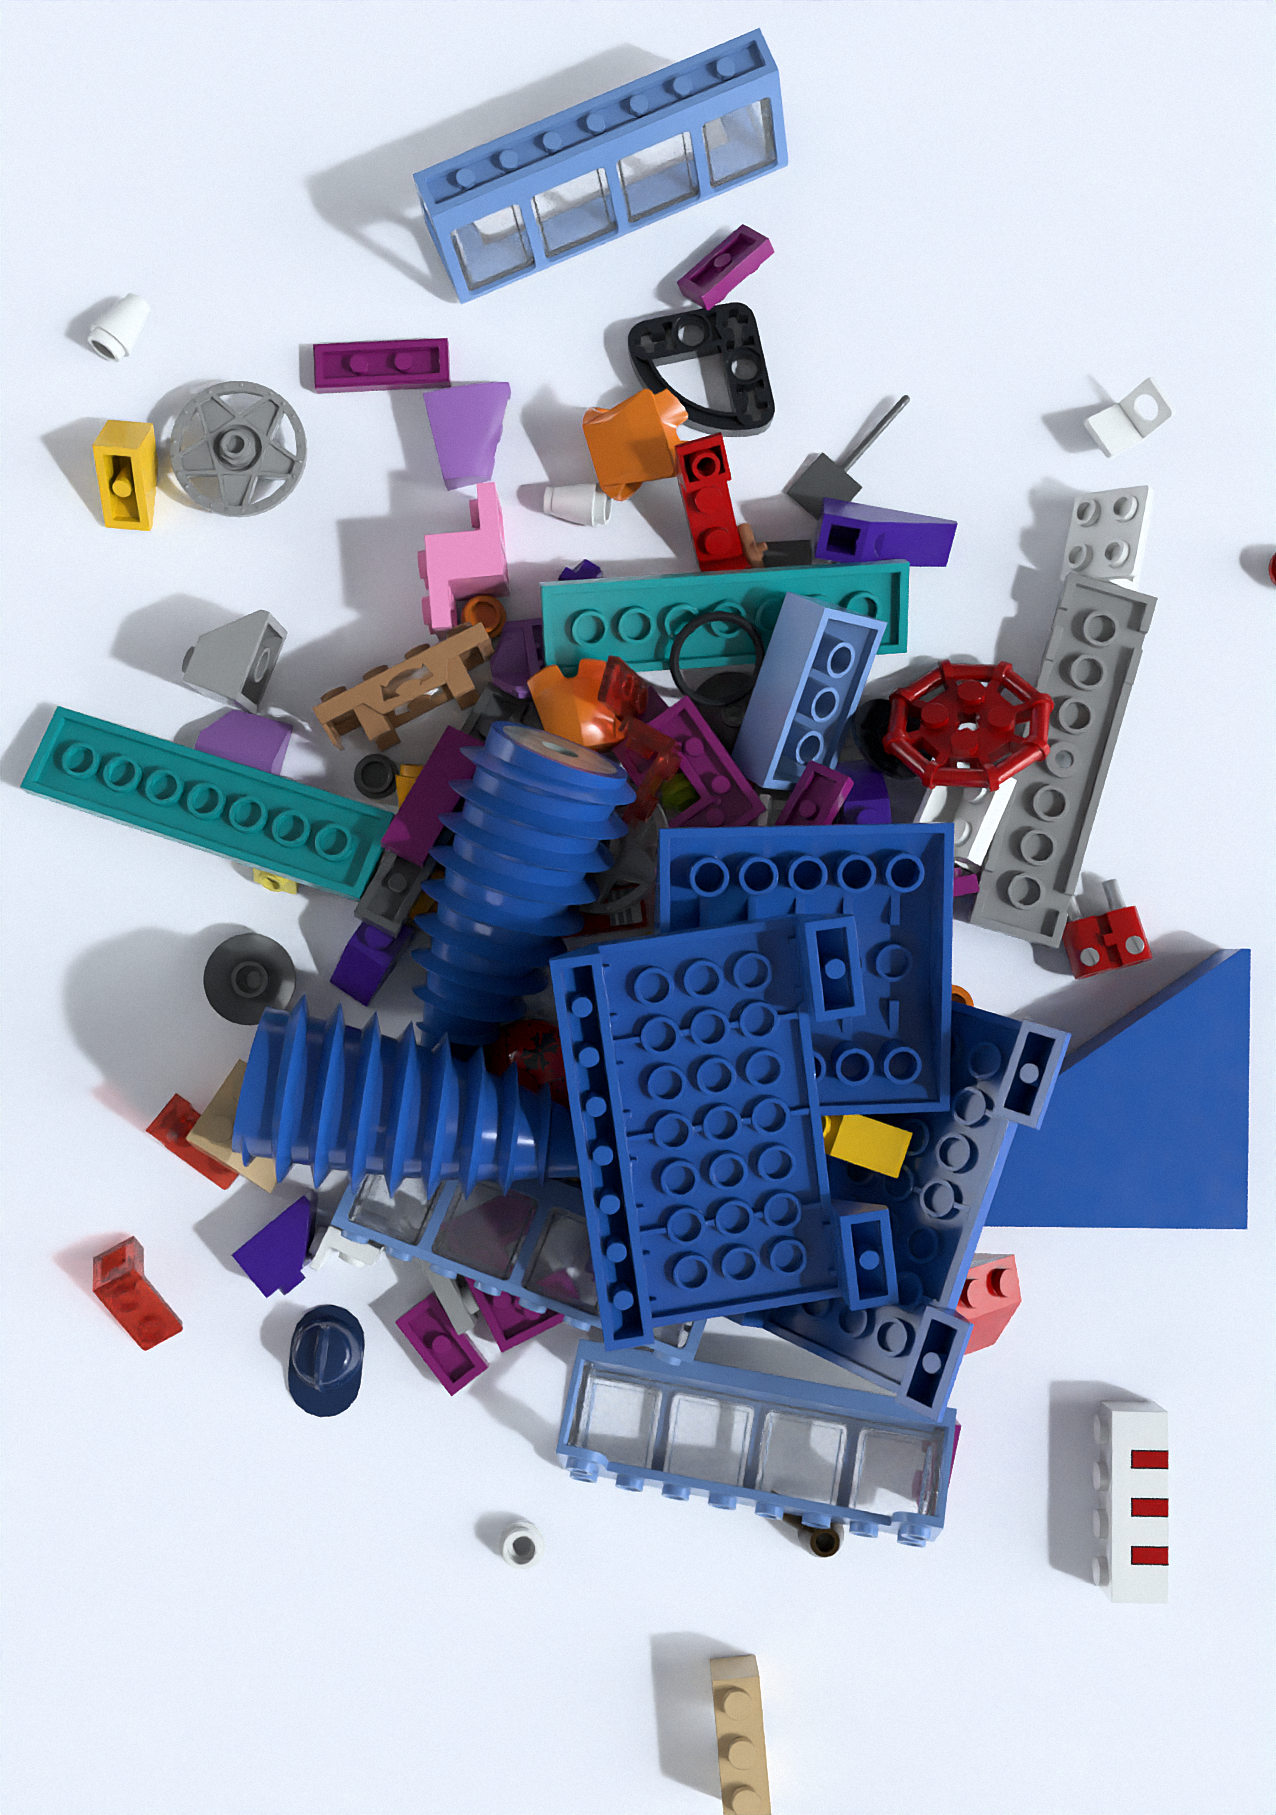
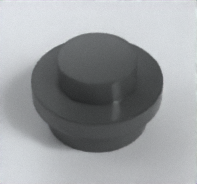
[354,754,400,800]

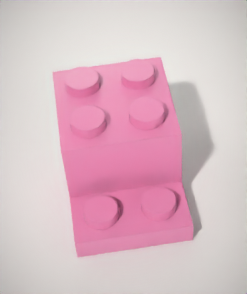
[417,482,510,642]

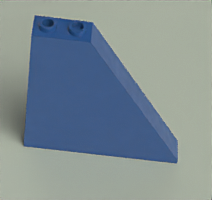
[984,948,1251,1230]

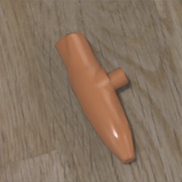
[737,523,768,569]

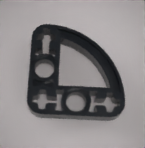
[628,302,775,437]

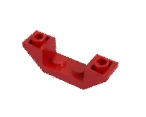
[675,432,751,572]

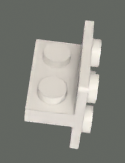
[1060,485,1155,591]
[913,762,1017,874]

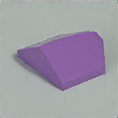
[490,617,570,699]
[194,709,294,776]

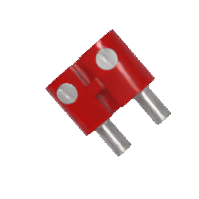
[1062,878,1153,980]

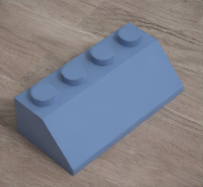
[731,591,887,791]

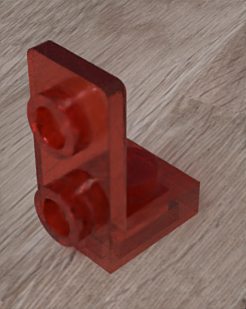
[597,655,648,727]
[618,713,682,829]
[146,1093,239,1190]
[92,1235,183,1351]

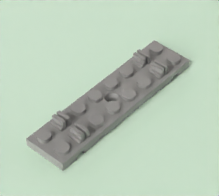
[966,572,1158,949]

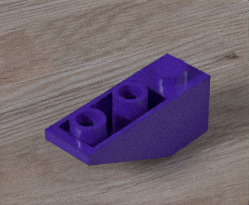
[814,497,958,567]

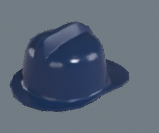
[288,1305,365,1418]

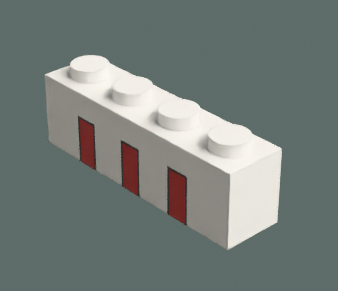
[1092,1400,1169,1604]

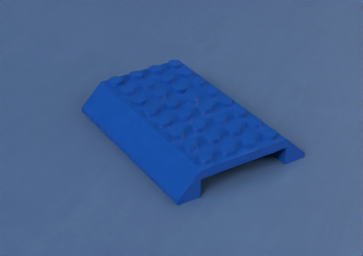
[549,913,899,1352]
[722,1000,1072,1422]

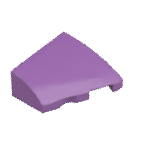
[423,382,511,491]

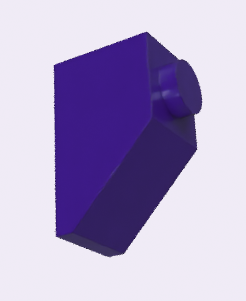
[835,759,892,824]
[329,921,420,1007]
[231,1189,318,1299]

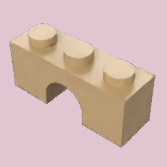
[710,1655,772,1815]

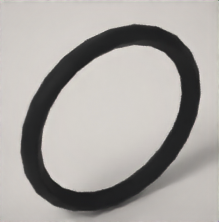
[669,611,765,708]

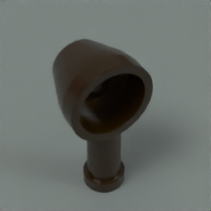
[770,1489,844,1558]

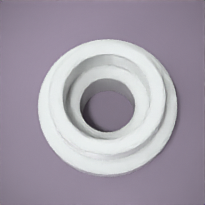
[499,1521,546,1570]

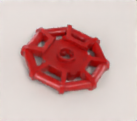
[882,659,1054,793]

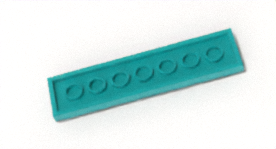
[540,559,910,677]
[20,706,395,902]

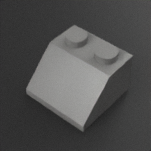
[182,609,288,715]

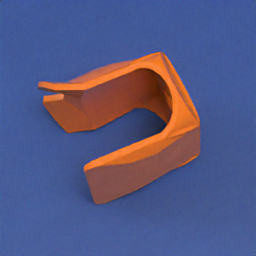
[582,389,689,502]
[527,658,631,754]

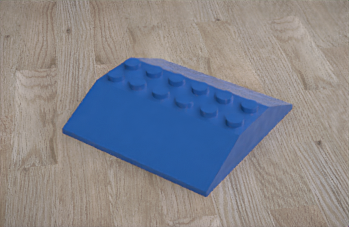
[654,822,954,1116]

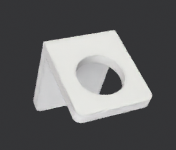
[1084,376,1176,459]

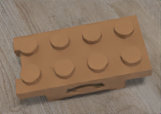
[312,622,496,752]

